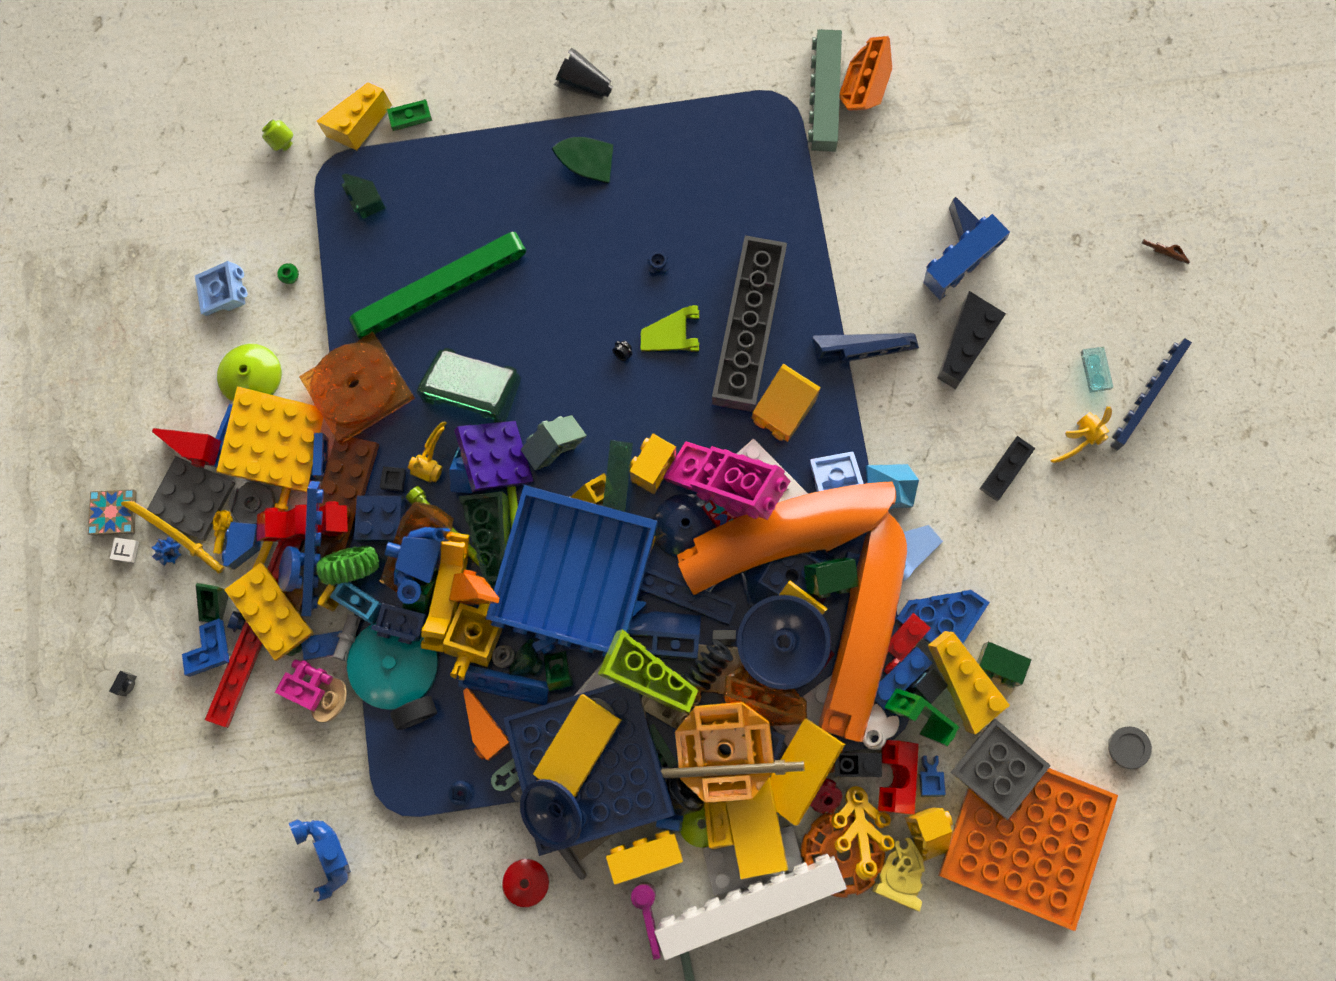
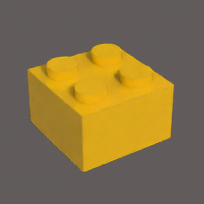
[629,434,676,494]

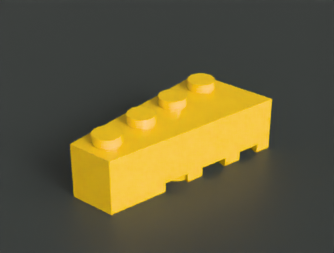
[928,631,1010,735]

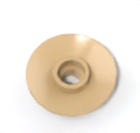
[311,678,347,723]

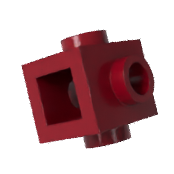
[810,778,842,814]

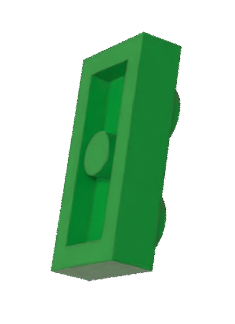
[387,99,432,131]

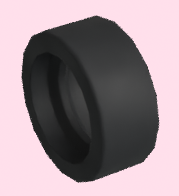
[390,696,437,730]

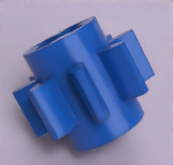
[151,537,182,566]

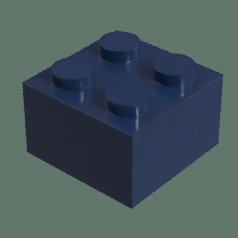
[354,496,407,545]

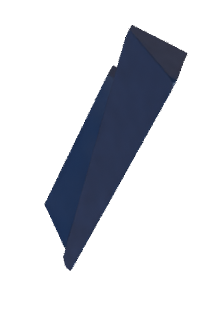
[812,333,919,363]

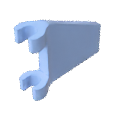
[903,525,943,581]

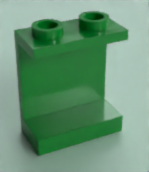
[884,688,959,747]

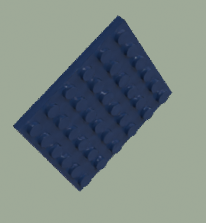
[503,683,675,856]

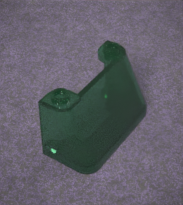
[416,348,521,423]

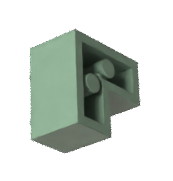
[521,415,587,470]

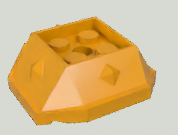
[675,702,774,803]

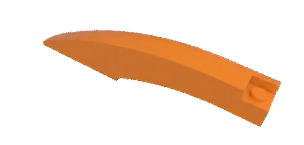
[677,482,896,595]
[818,514,907,742]

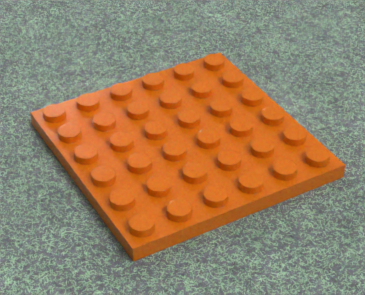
[938,768,1118,931]

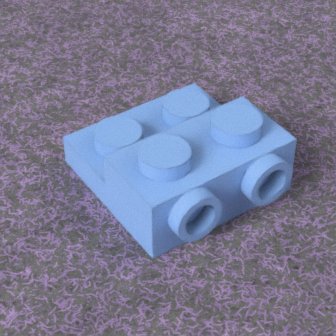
[195,261,248,316]
[810,452,863,492]

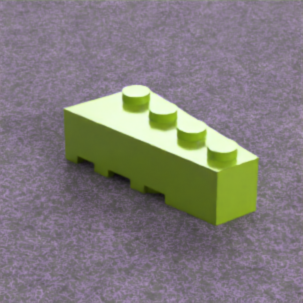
[598,629,698,713]

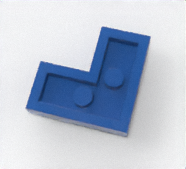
[182,619,229,677]

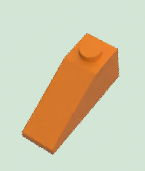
[449,570,499,605]
[463,688,510,761]

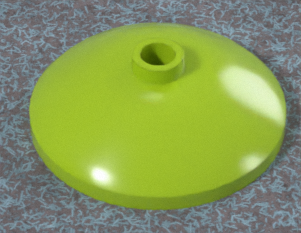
[217,344,282,402]

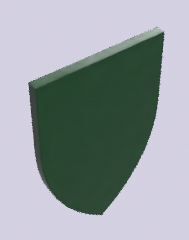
[552,137,613,184]

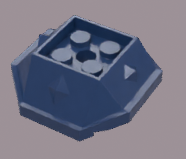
[741,549,836,608]

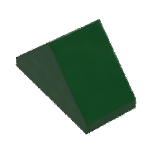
[195,583,229,623]

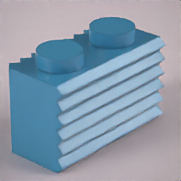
[330,582,382,624]

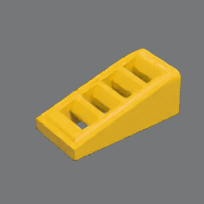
[317,584,339,612]

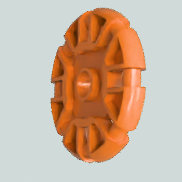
[801,810,885,898]

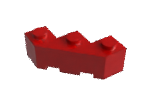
[257,501,348,542]

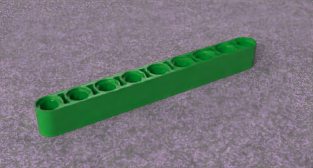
[349,232,527,339]

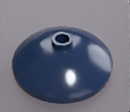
[653,494,716,558]
[520,779,582,849]

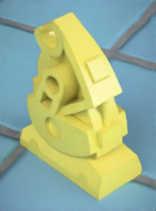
[871,837,925,912]

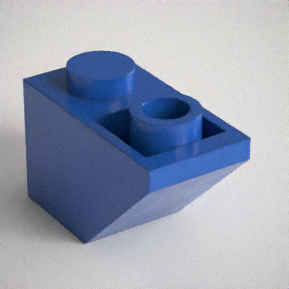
[449,447,473,493]
[222,522,262,570]

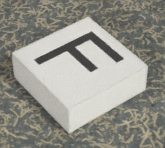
[110,538,139,563]

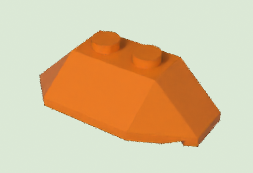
[840,36,893,111]

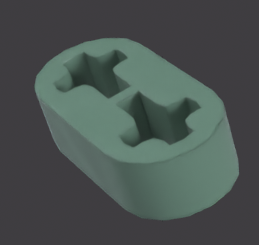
[491,759,519,791]

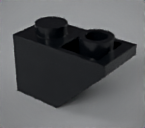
[834,753,882,777]

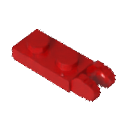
[884,613,931,674]

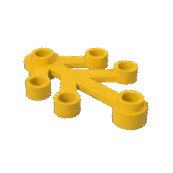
[831,786,895,880]

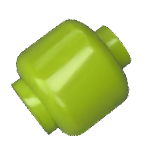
[262,119,293,151]

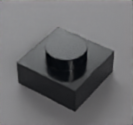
[379,466,407,492]
[109,670,137,697]

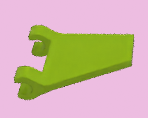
[641,305,699,352]

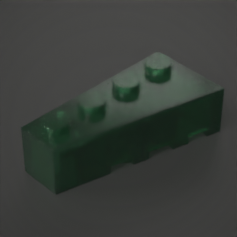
[459,491,511,586]

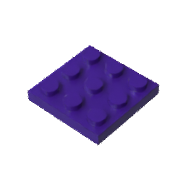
[454,421,533,492]

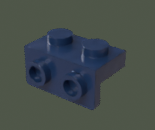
[371,603,427,644]

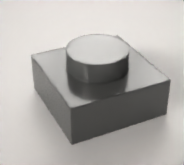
[713,630,736,646]

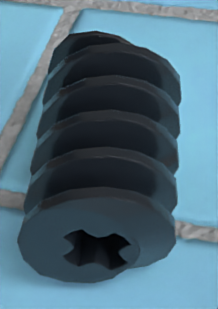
[684,639,733,691]

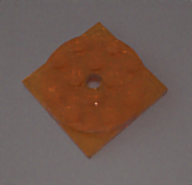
[299,332,415,444]

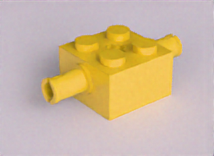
[443,603,503,680]

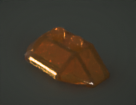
[724,665,807,726]

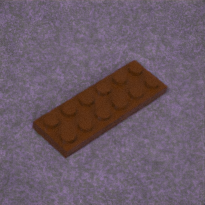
[301,434,379,558]

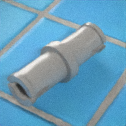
[332,614,362,661]

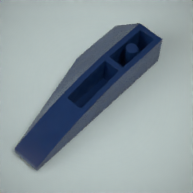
[562,611,701,661]

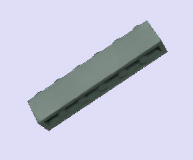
[808,29,842,152]

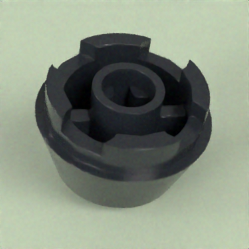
[666,778,704,816]

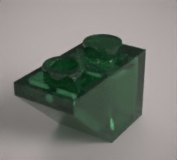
[341,173,386,219]

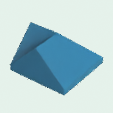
[865,464,919,508]

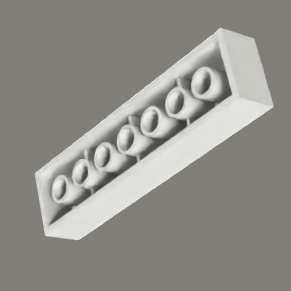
[655,854,847,960]

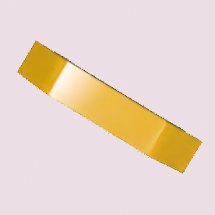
[421,531,469,652]

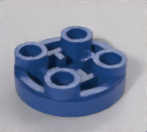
[278,546,305,592]

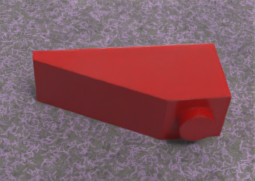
[152,428,221,468]

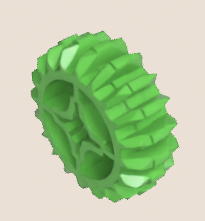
[316,546,379,585]

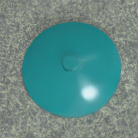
[347,622,439,710]

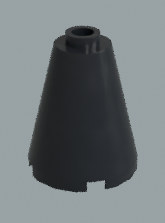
[554,48,613,100]

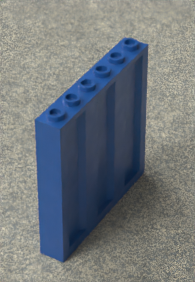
[486,485,658,657]

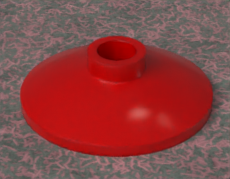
[502,859,549,907]

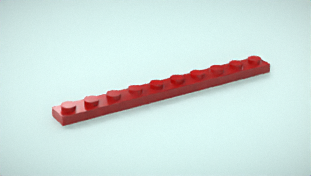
[205,538,304,728]

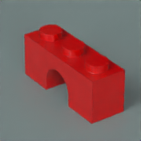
[878,740,919,815]

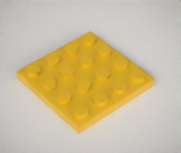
[216,386,326,493]

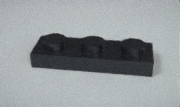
[979,436,1035,502]

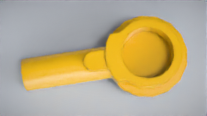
[213,510,233,554]

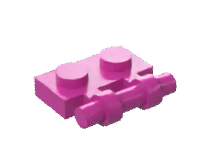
[274,659,333,712]

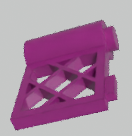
[631,882,661,960]

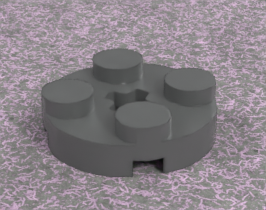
[229,482,275,524]

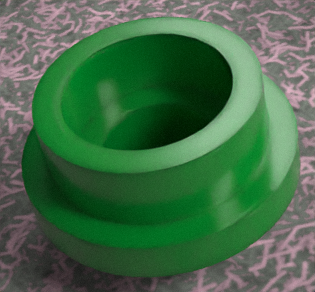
[277,263,299,284]

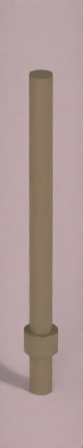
[661,760,805,778]

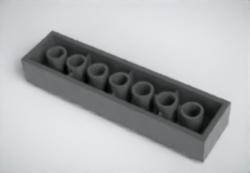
[712,235,787,412]

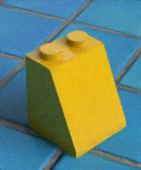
[752,364,821,442]

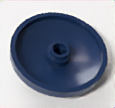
[737,595,831,689]

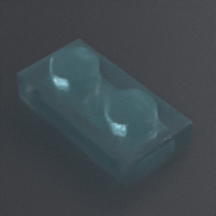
[1080,346,1113,393]

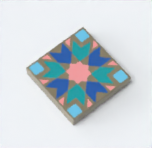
[88,489,137,536]

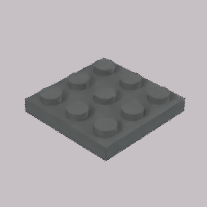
[147,456,235,541]
[950,719,1051,820]

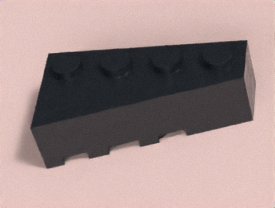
[937,291,1006,390]

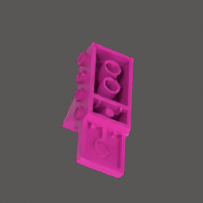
[663,441,791,520]

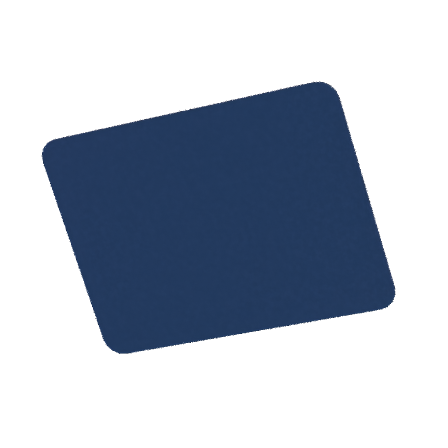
[314,90,909,817]

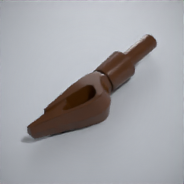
[1141,239,1190,264]

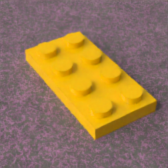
[224,562,314,661]

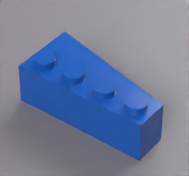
[923,214,1010,301]

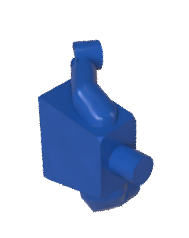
[385,527,450,604]
[289,819,351,902]

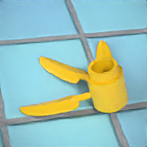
[1050,406,1112,463]
[408,422,447,482]

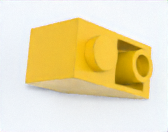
[571,473,617,506]

